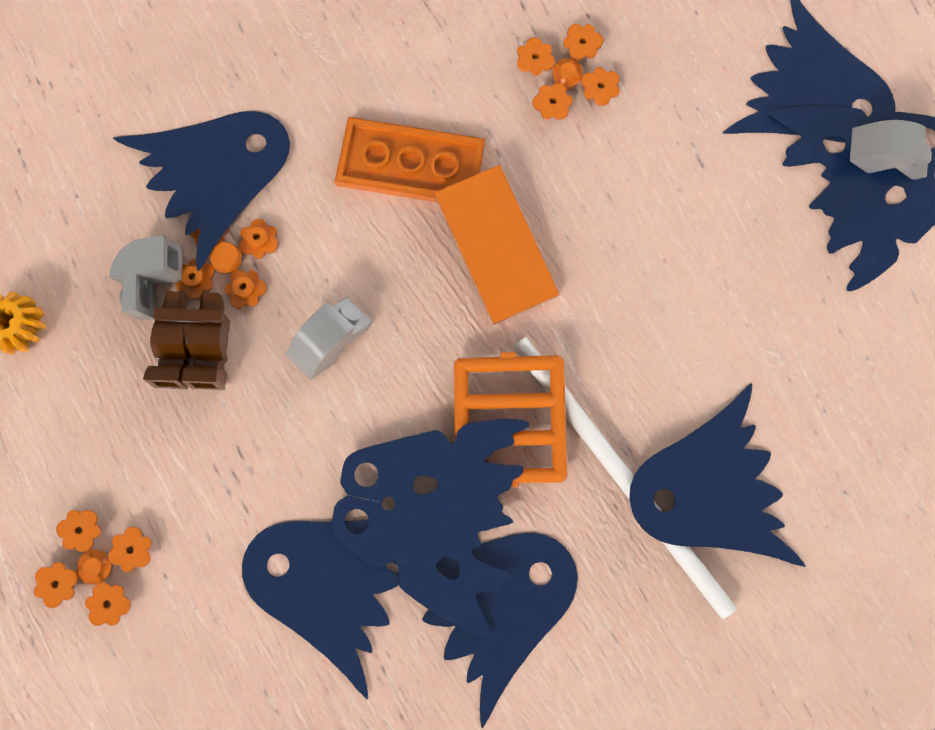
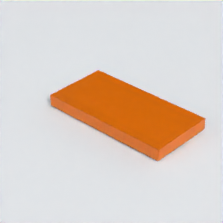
[334,117,485,202]
[434,164,560,325]

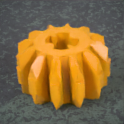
[0,291,47,355]

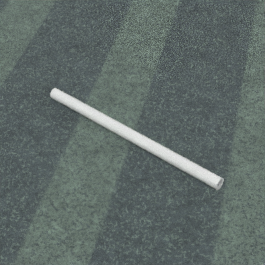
[513,337,737,619]

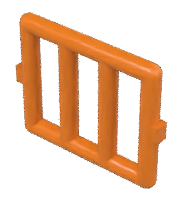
[453,352,567,487]

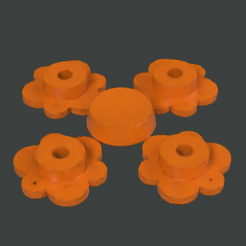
[517,24,620,120]
[176,219,279,309]
[34,510,152,626]

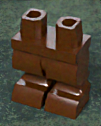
[143,291,230,390]

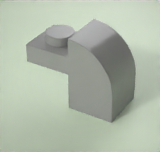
[850,120,932,180]
[109,235,182,320]
[285,298,373,379]

